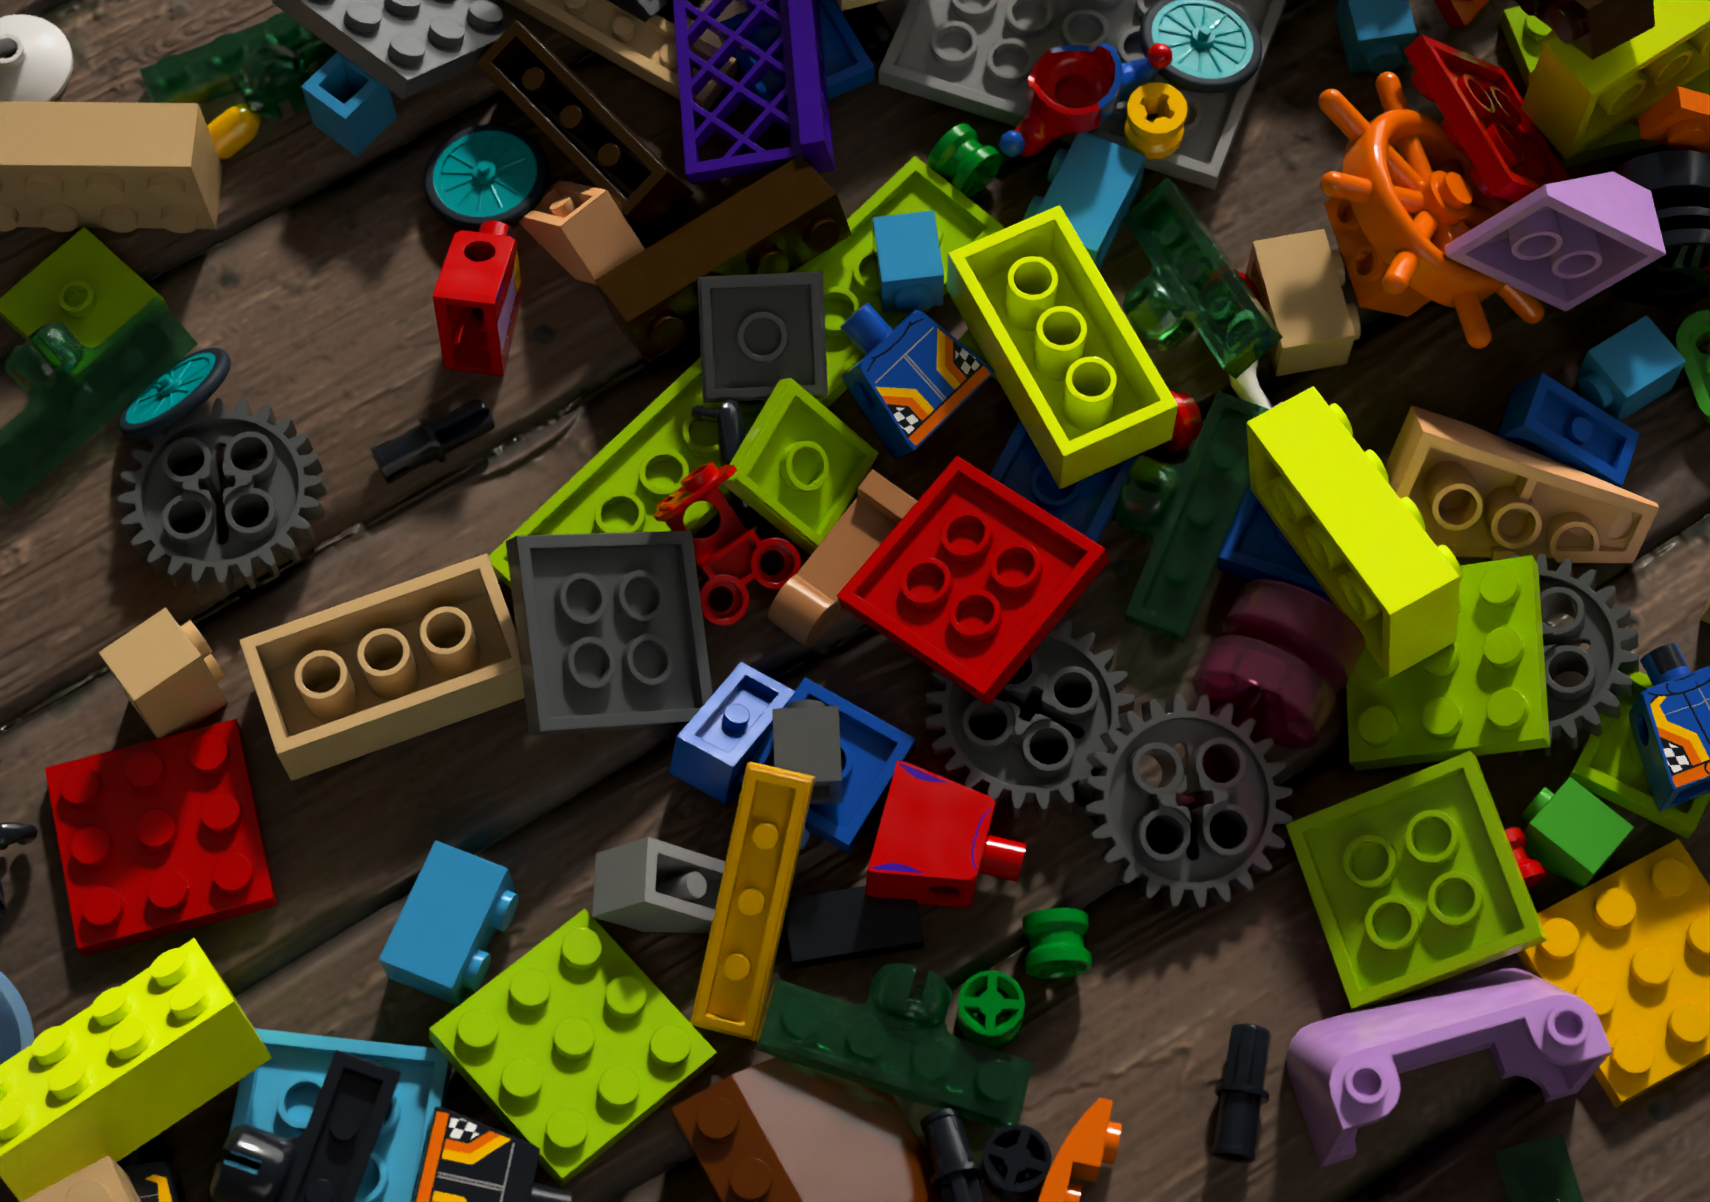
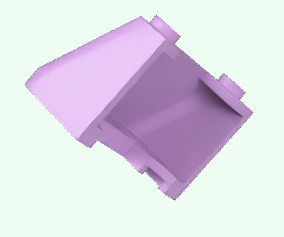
[1286,968,1612,1167]

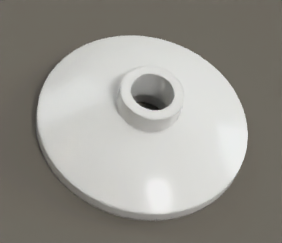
[0,15,74,102]

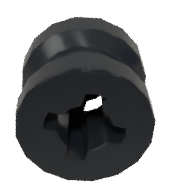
[982,1124,1052,1202]

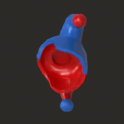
[999,42,1172,158]

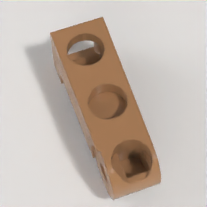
[767,469,917,648]

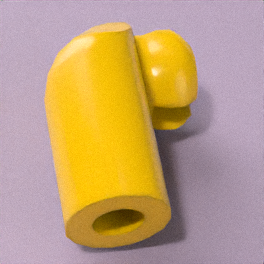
[207,104,261,159]

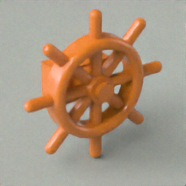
[1318,72,1545,349]

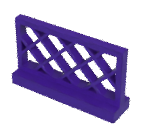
[673,0,835,183]

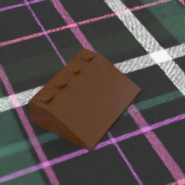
[671,1026,942,1202]

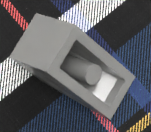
[592,837,726,934]

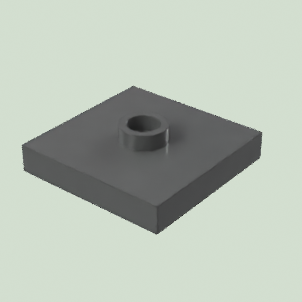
[697,272,828,403]

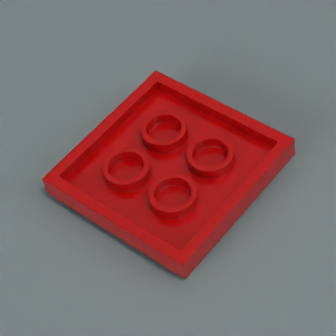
[1403,35,1572,204]
[836,456,1109,706]
[45,719,278,956]

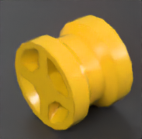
[1124,82,1187,159]

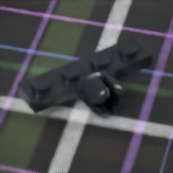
[210,1050,401,1202]

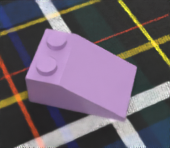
[1445,171,1666,312]

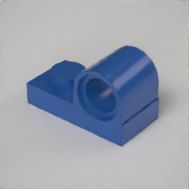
[1496,372,1640,487]
[669,662,795,806]

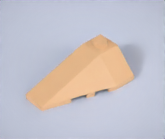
[1386,405,1659,563]

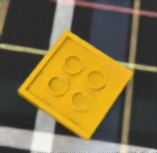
[1517,839,1710,1108]

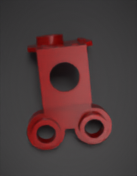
[653,461,801,626]

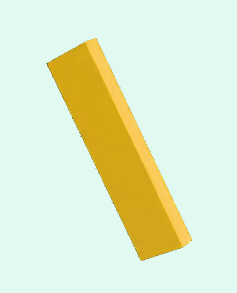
[690,762,815,1041]

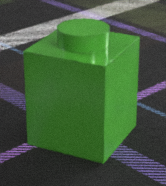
[1520,777,1634,892]

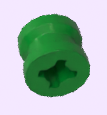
[927,123,1003,199]
[1022,908,1092,979]
[956,970,1025,1050]

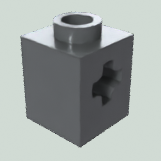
[772,700,843,804]

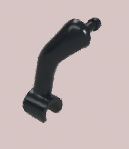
[691,399,775,538]

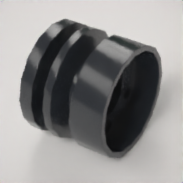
[1610,150,1710,305]

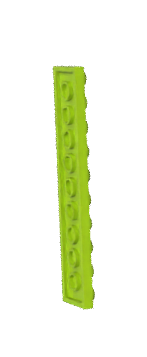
[489,156,1004,590]

